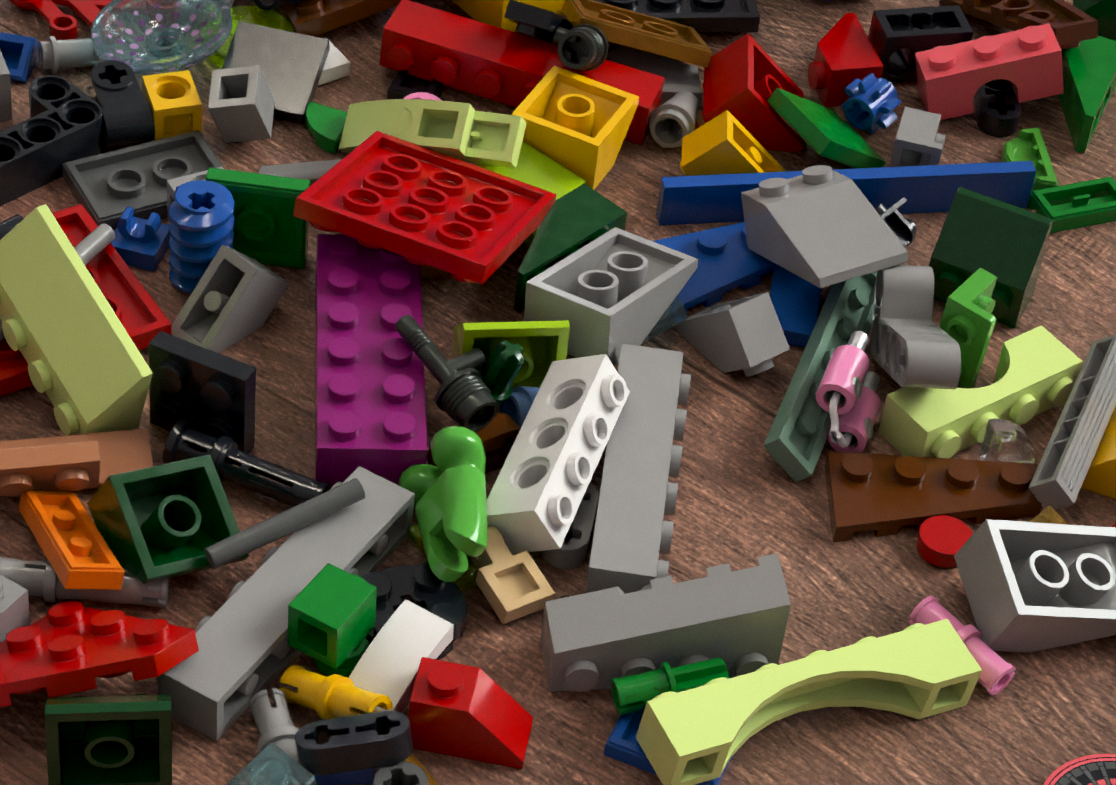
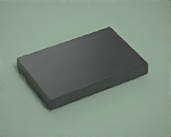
[62,130,225,231]

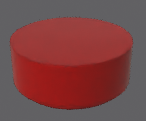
[916,515,973,568]

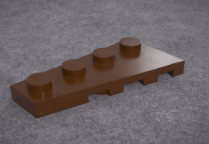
[939,0,1098,49]

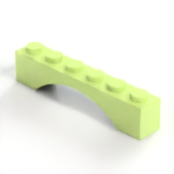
[636,619,982,785]

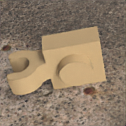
[470,525,555,625]

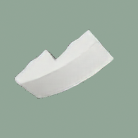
[349,599,454,713]

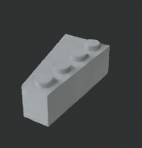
[540,553,791,692]

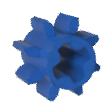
[841,73,901,135]

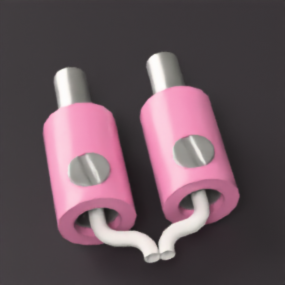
[816,331,881,453]

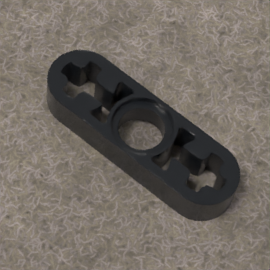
[974,79,1022,137]

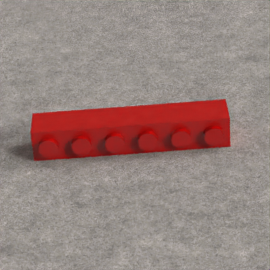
[379,0,665,145]

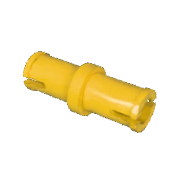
[279,665,393,720]

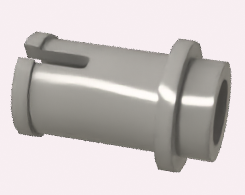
[38,36,100,74]

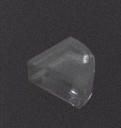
[979,419,1035,463]

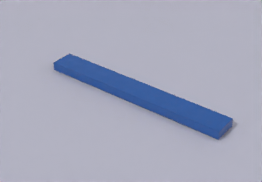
[656,161,1036,225]

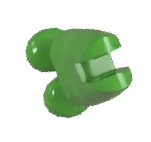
[399,426,488,582]

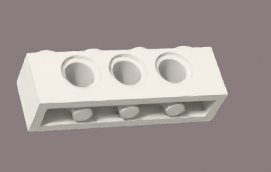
[487,354,630,554]

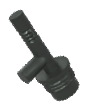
[553,24,617,71]
[395,315,499,432]

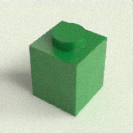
[288,563,377,670]

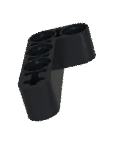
[0,75,103,206]

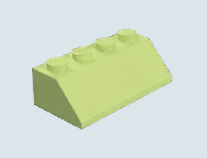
[0,204,153,435]

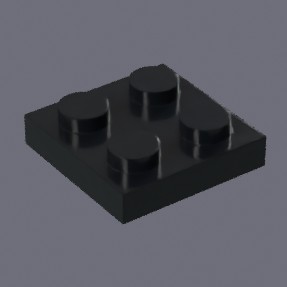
[149,331,256,454]

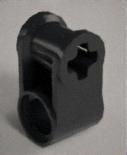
[91,60,155,149]

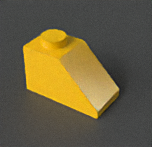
[680,110,785,176]

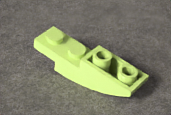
[339,99,526,169]

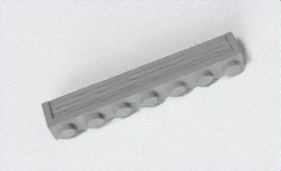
[1029,334,1116,511]

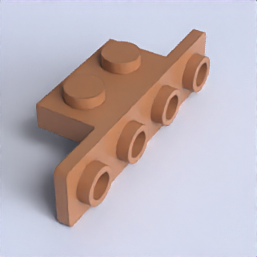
[0,429,153,497]

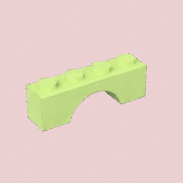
[878,325,1083,458]

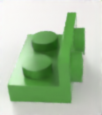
[939,267,997,389]

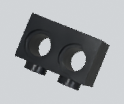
[868,5,973,82]

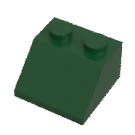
[929,187,1053,328]
[87,454,249,584]
[45,694,172,785]

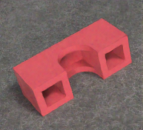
[915,23,1064,121]

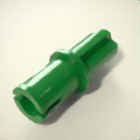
[610,657,729,716]

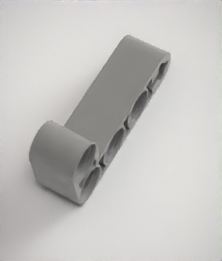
[871,265,961,390]

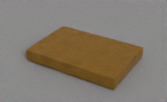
[562,0,712,68]

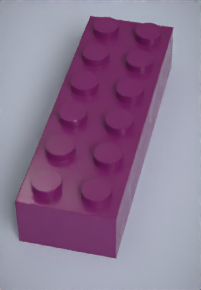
[315,234,428,490]

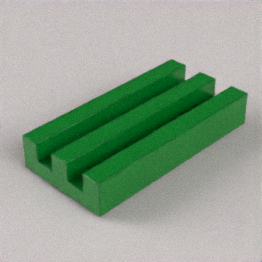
[1027,177,1116,233]

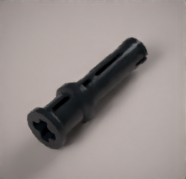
[163,419,330,506]

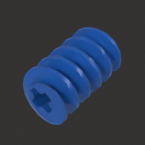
[169,180,235,294]

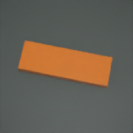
[18,490,125,590]

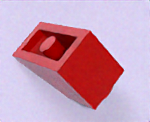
[808,12,884,107]
[408,657,533,769]

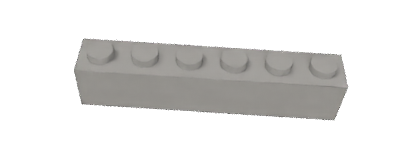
[585,343,691,594]
[156,466,415,741]

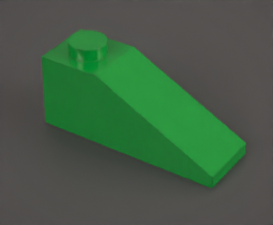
[1058,36,1116,153]

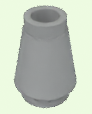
[649,91,699,148]

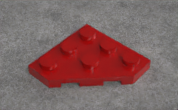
[0,601,199,707]

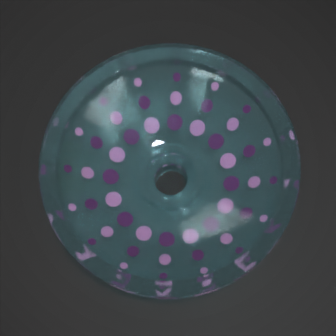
[91,0,233,76]

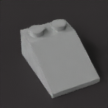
[741,165,909,288]
[524,227,698,366]
[954,519,1116,653]

